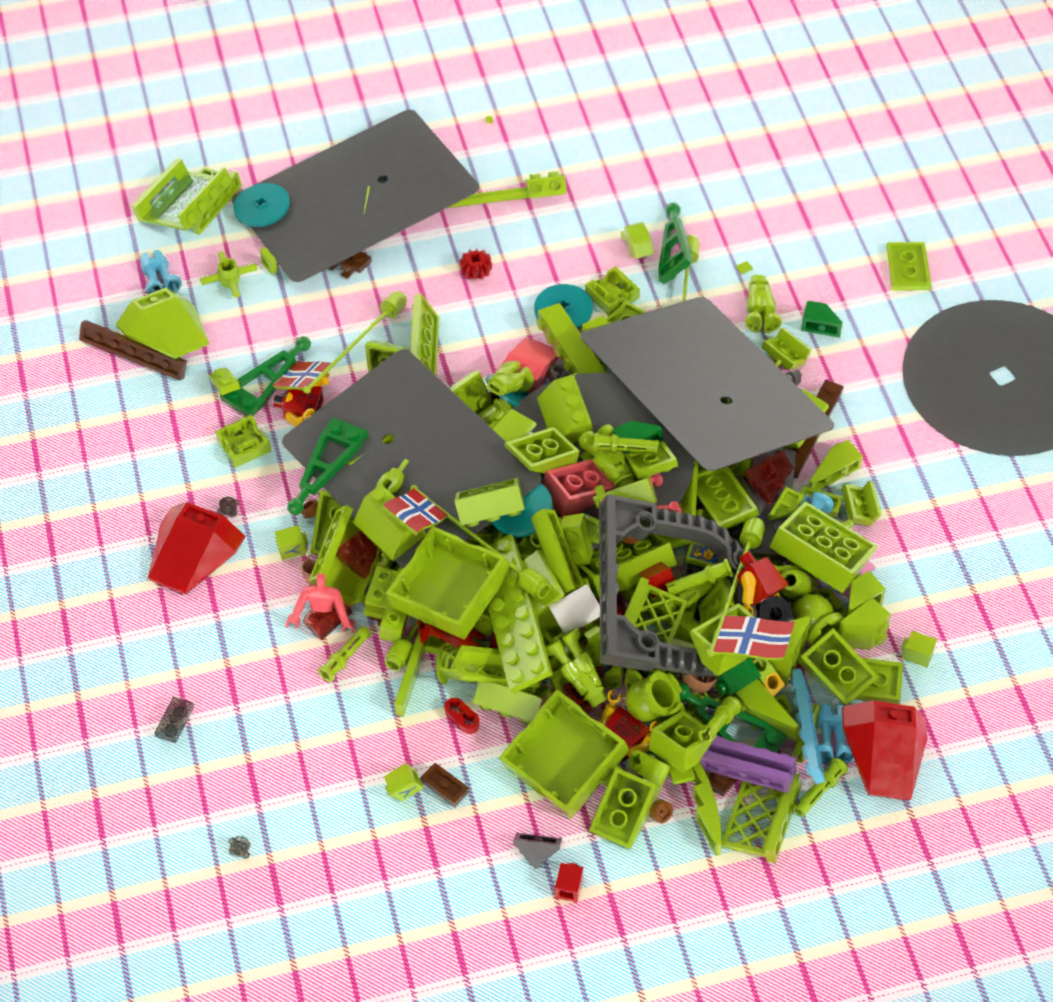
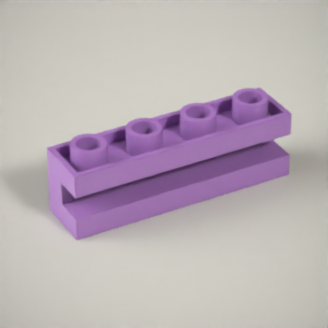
[700,736,797,793]

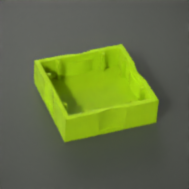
[386,526,510,640]
[498,689,629,819]

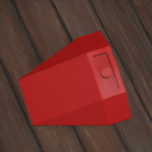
[148,502,246,595]
[841,700,927,801]

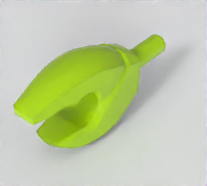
[376,459,409,494]

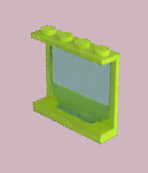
[131,158,232,231]

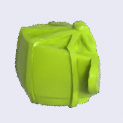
[436,638,485,685]

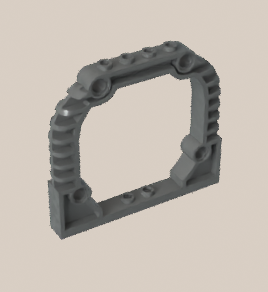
[599,494,758,677]

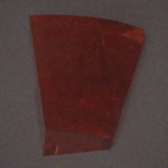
[744,450,794,504]
[336,530,378,579]
[303,603,353,641]

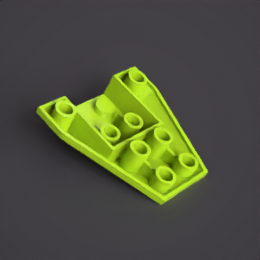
[116,287,209,359]

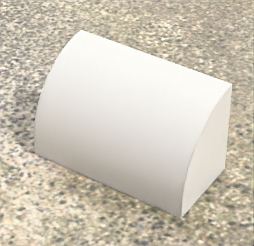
[549,584,600,634]

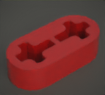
[444,698,480,734]

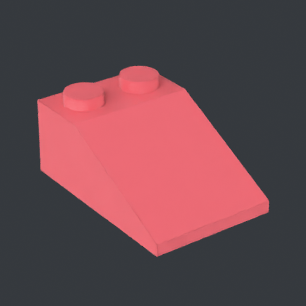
[503,338,559,393]
[541,459,616,518]

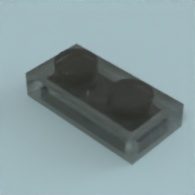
[154,696,194,743]

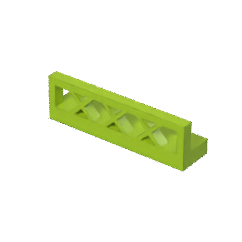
[453,645,541,688]

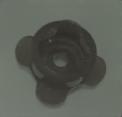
[217,496,240,517]
[228,836,251,859]

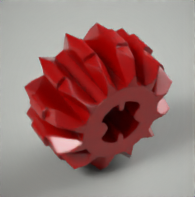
[459,248,492,281]

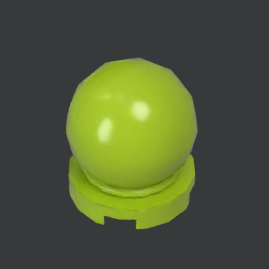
[792,594,844,646]
[626,671,682,722]

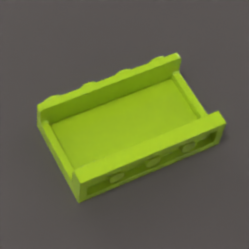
[308,505,381,607]

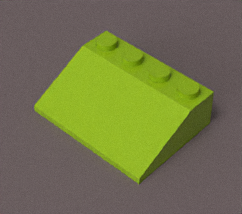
[769,501,878,593]
[576,533,677,600]

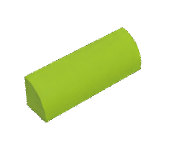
[531,509,584,597]

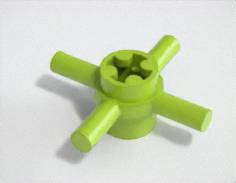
[199,251,258,298]

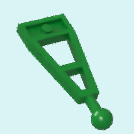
[658,202,692,285]
[219,336,311,417]
[287,417,369,515]
[679,683,788,753]

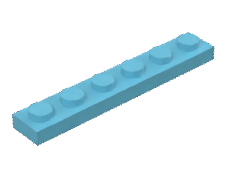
[790,668,825,784]

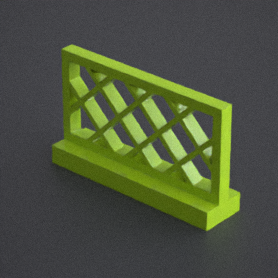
[161,167,242,235]
[624,577,688,673]
[721,773,801,864]

